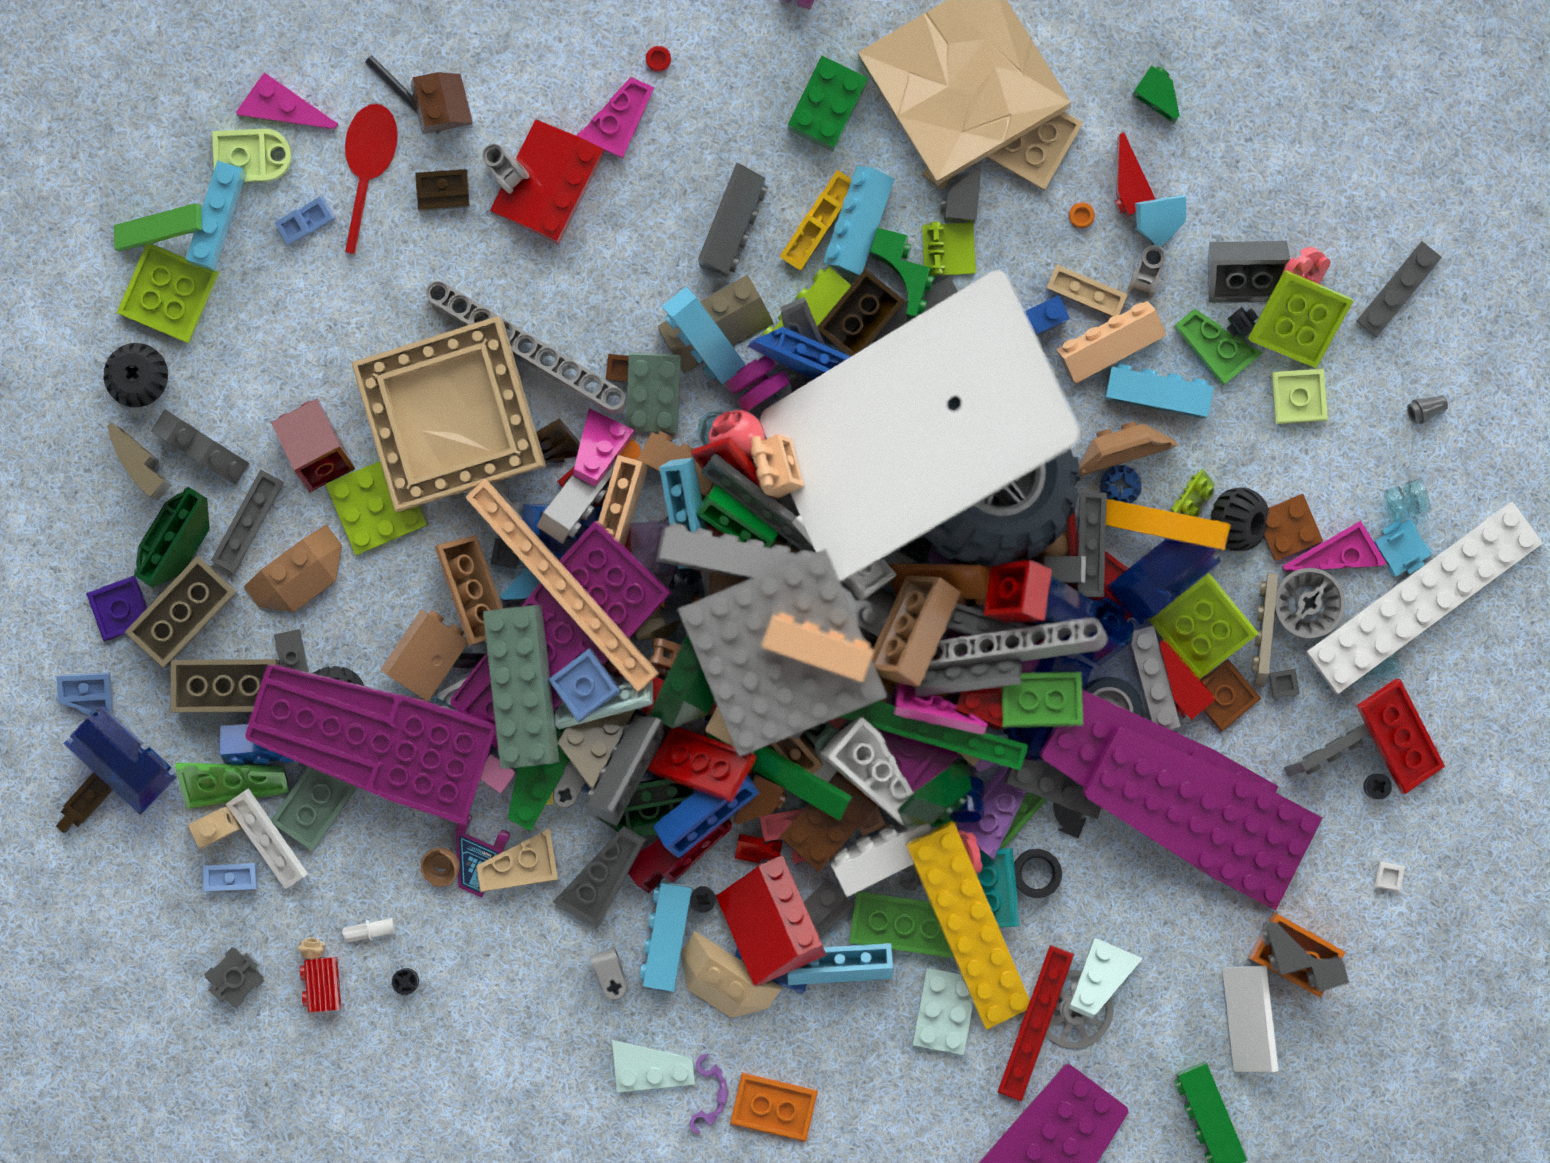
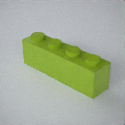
[760,266,851,366]

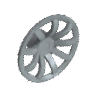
[1046,970,1113,1048]

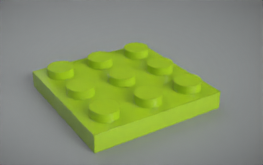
[117,244,220,344]
[1248,270,1354,369]
[326,461,428,556]
[1149,573,1259,679]

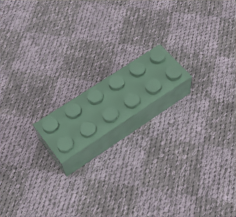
[483,605,559,769]

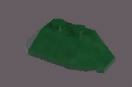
[134,487,210,588]
[649,634,715,728]
[897,758,972,827]
[597,779,697,837]

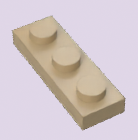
[1046,264,1128,317]

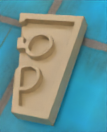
[476,828,558,892]

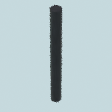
[365,55,441,134]

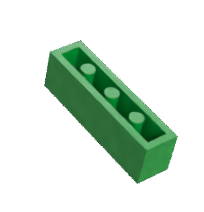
[1174,1061,1248,1163]

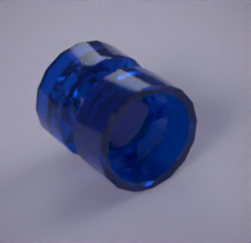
[950,776,984,823]

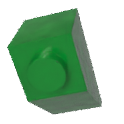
[1132,65,1180,123]

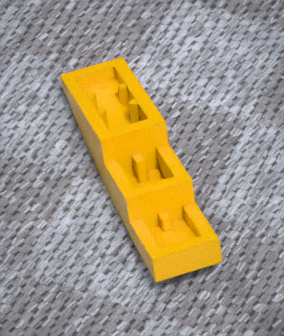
[779,170,851,271]

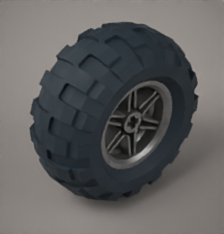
[919,396,1080,567]

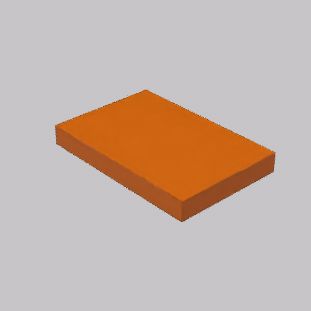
[730,1072,818,1142]

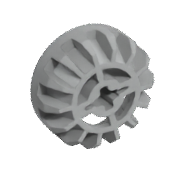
[1275,568,1345,639]

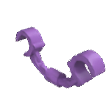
[690,1054,728,1134]

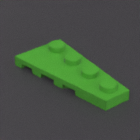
[175,762,290,809]

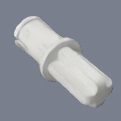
[342,917,396,943]

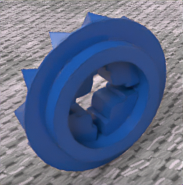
[1100,465,1142,504]

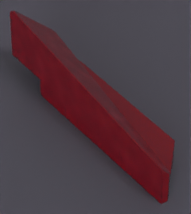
[628,817,732,893]

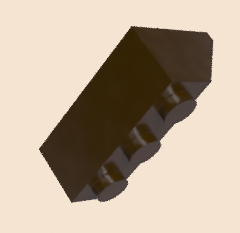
[817,269,906,357]

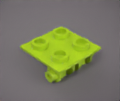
[922,222,976,276]
[1170,468,1215,517]

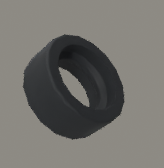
[1014,848,1062,898]

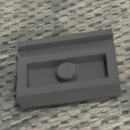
[804,878,854,939]

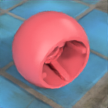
[708,410,765,460]

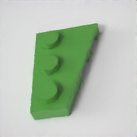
[1173,309,1263,386]

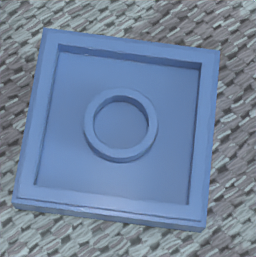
[548,649,621,722]

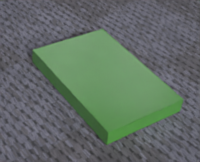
[1002,672,1083,727]

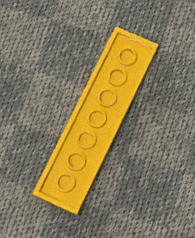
[905,821,1030,1030]

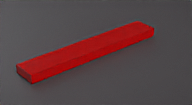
[997,945,1075,1102]

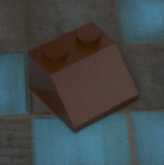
[410,72,473,134]
[733,774,787,824]

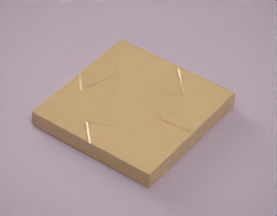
[858,0,1071,186]
[351,316,546,512]

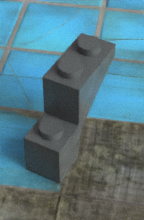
[151,410,249,485]
[1261,921,1350,992]

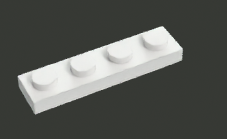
[226,788,308,889]

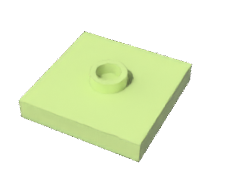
[1271,369,1328,424]

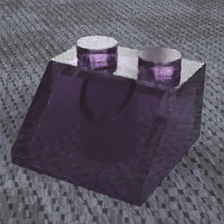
[630,522,684,577]

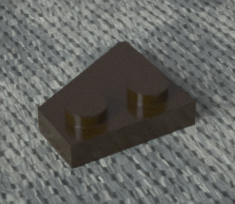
[536,418,580,464]

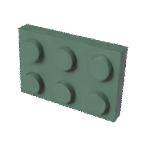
[626,352,681,433]
[271,766,358,851]

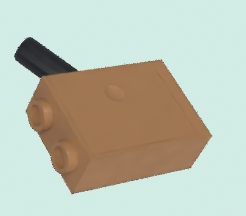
[380,609,485,702]

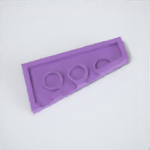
[955,752,1037,859]

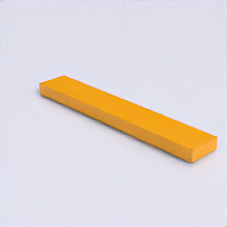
[1078,499,1230,550]

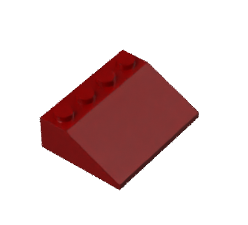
[489,119,605,245]
[716,855,827,987]

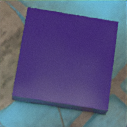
[86,576,147,642]

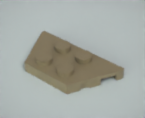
[558,709,636,789]

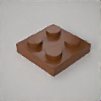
[1264,494,1323,561]

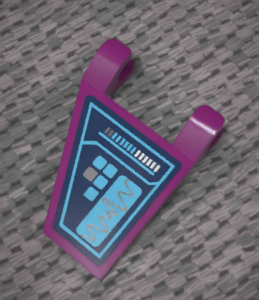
[455,814,510,898]

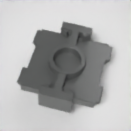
[204,947,265,1008]

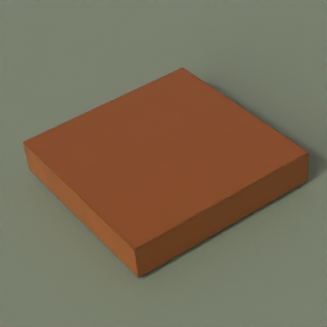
[1201,659,1261,732]

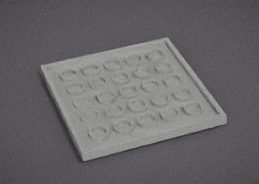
[678,549,887,756]

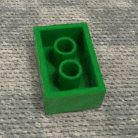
[787,55,868,152]

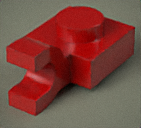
[734,834,782,863]

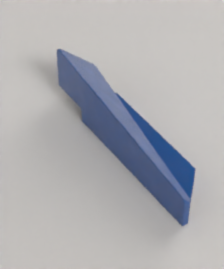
[748,327,850,380]

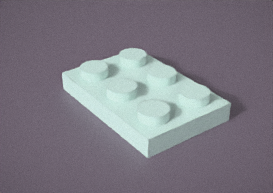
[912,968,973,1055]

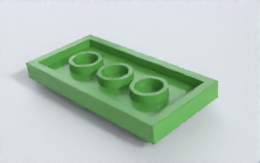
[849,891,953,958]

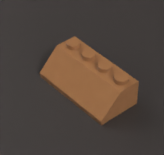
[435,535,503,646]
[872,575,961,686]

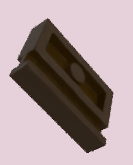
[415,169,470,211]

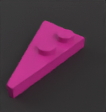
[236,72,339,129]
[1281,521,1386,572]
[894,682,987,735]

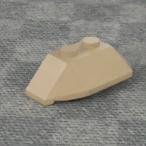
[681,931,782,1018]

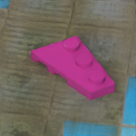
[576,77,655,159]
[573,408,634,487]

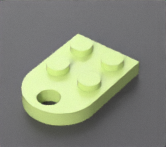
[212,129,292,183]

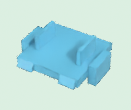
[1374,519,1432,576]

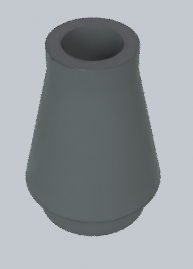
[1407,395,1448,424]

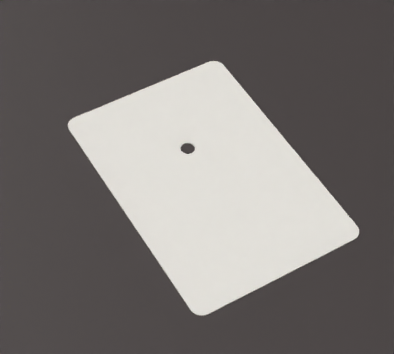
[760,270,1080,581]

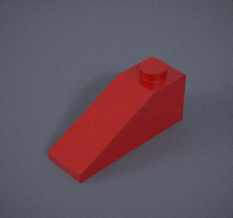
[1114,132,1156,218]
[1160,639,1216,720]

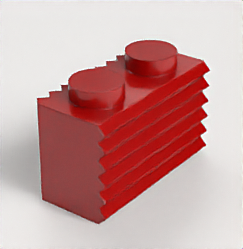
[300,956,342,1013]

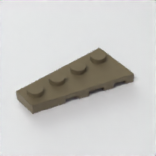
[1252,573,1278,687]

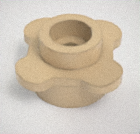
[297,938,326,959]

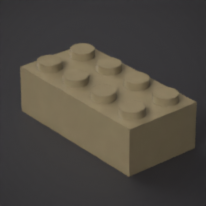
[125,556,238,668]
[171,659,280,713]

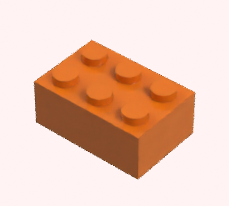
[1248,912,1346,998]

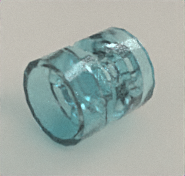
[1384,479,1431,522]

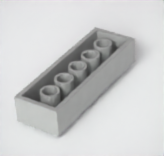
[656,523,814,580]

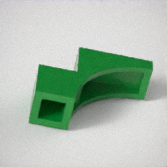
[870,227,934,320]

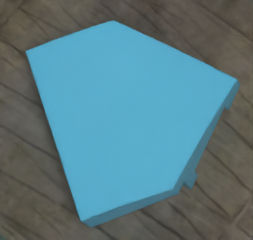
[1135,195,1186,247]

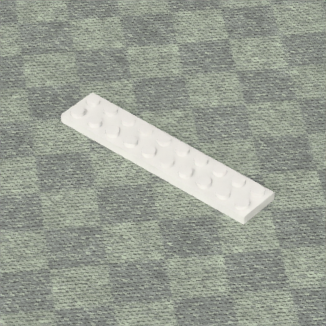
[1305,501,1543,694]

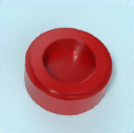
[646,46,671,72]

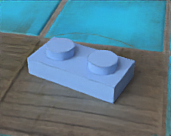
[203,863,257,891]

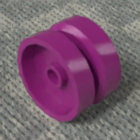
[724,356,791,412]

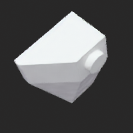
[819,716,913,825]

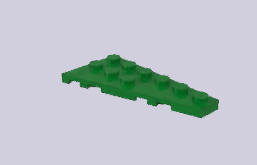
[507,711,570,832]

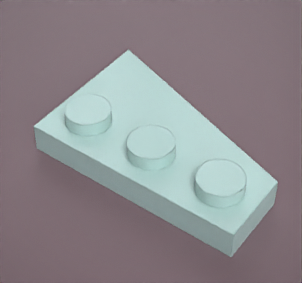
[1068,938,1143,1019]
[612,1040,695,1092]

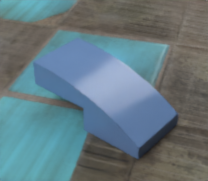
[275,196,336,245]

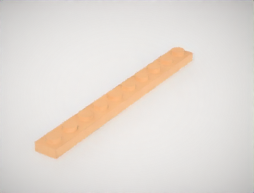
[466,479,659,692]

